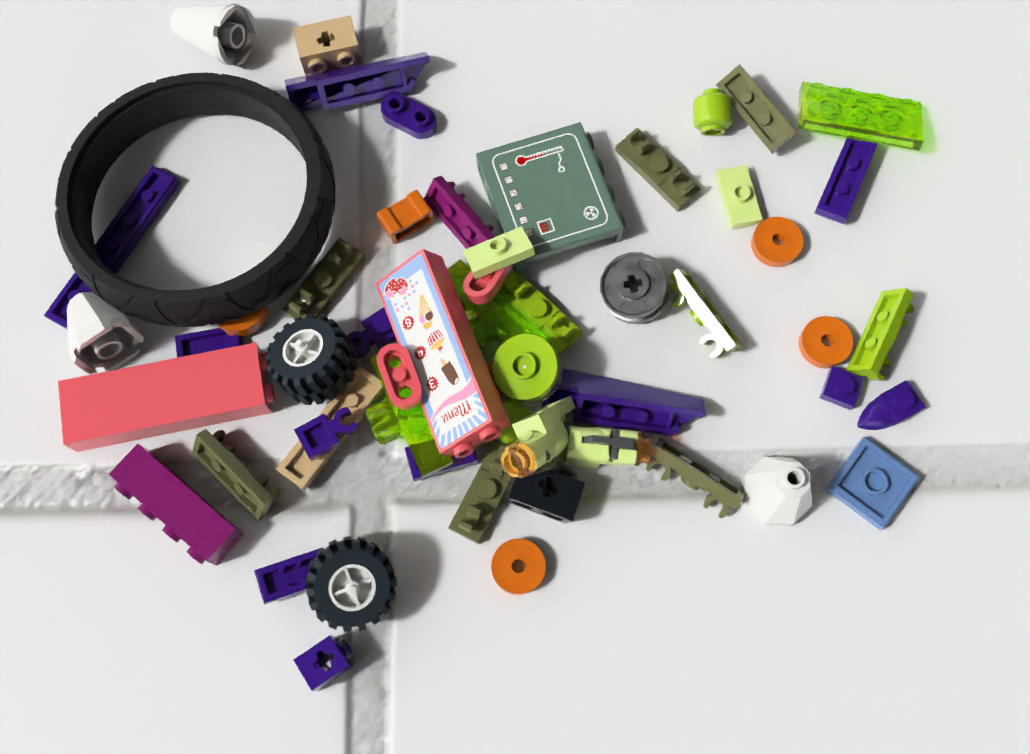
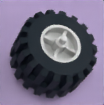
[265,314,359,405]
[306,536,397,632]

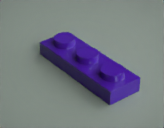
[814,133,878,224]

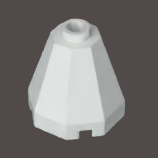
[67,292,145,374]
[742,456,813,526]

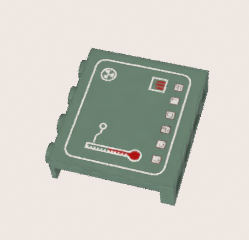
[476,122,626,273]

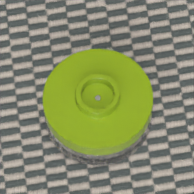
[492,334,563,404]

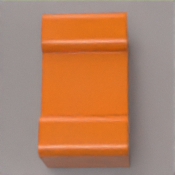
[376,190,434,244]

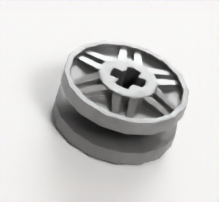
[600,252,670,324]

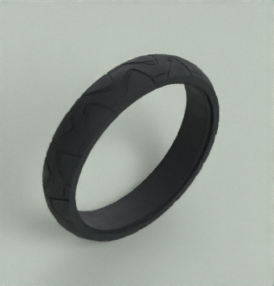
[55,72,336,327]

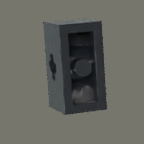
[503,469,585,524]

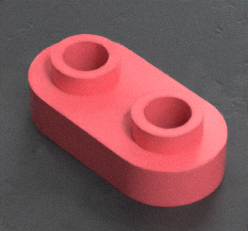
[463,265,512,304]
[377,343,423,410]

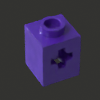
[293,635,354,691]

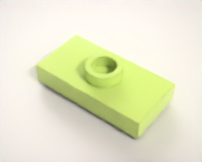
[715,165,763,229]
[463,226,535,280]

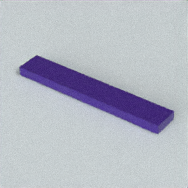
[43,165,180,330]

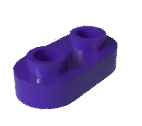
[381,94,437,139]

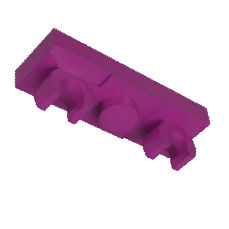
[424,175,495,249]

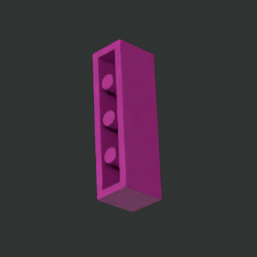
[109,443,244,565]

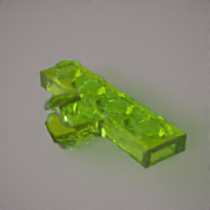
[447,259,552,349]
[366,355,454,478]

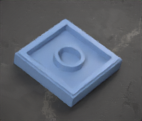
[825,436,920,531]

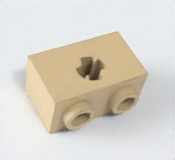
[293,15,362,75]

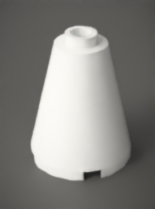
[170,4,256,66]

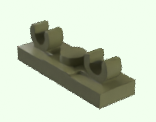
[716,64,797,154]
[615,128,701,212]
[282,237,366,320]
[192,429,281,521]
[646,437,745,518]
[448,440,512,545]

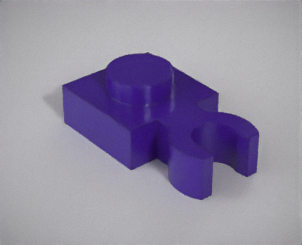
[347,307,397,358]
[294,407,360,461]

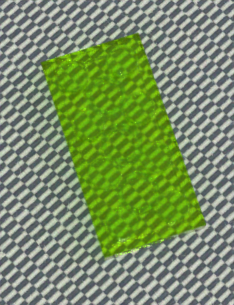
[797,81,924,151]

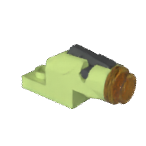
[501,396,576,478]
[556,426,651,468]

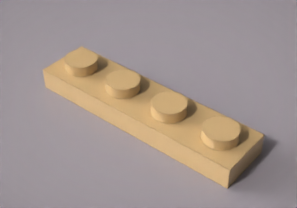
[276,366,386,491]

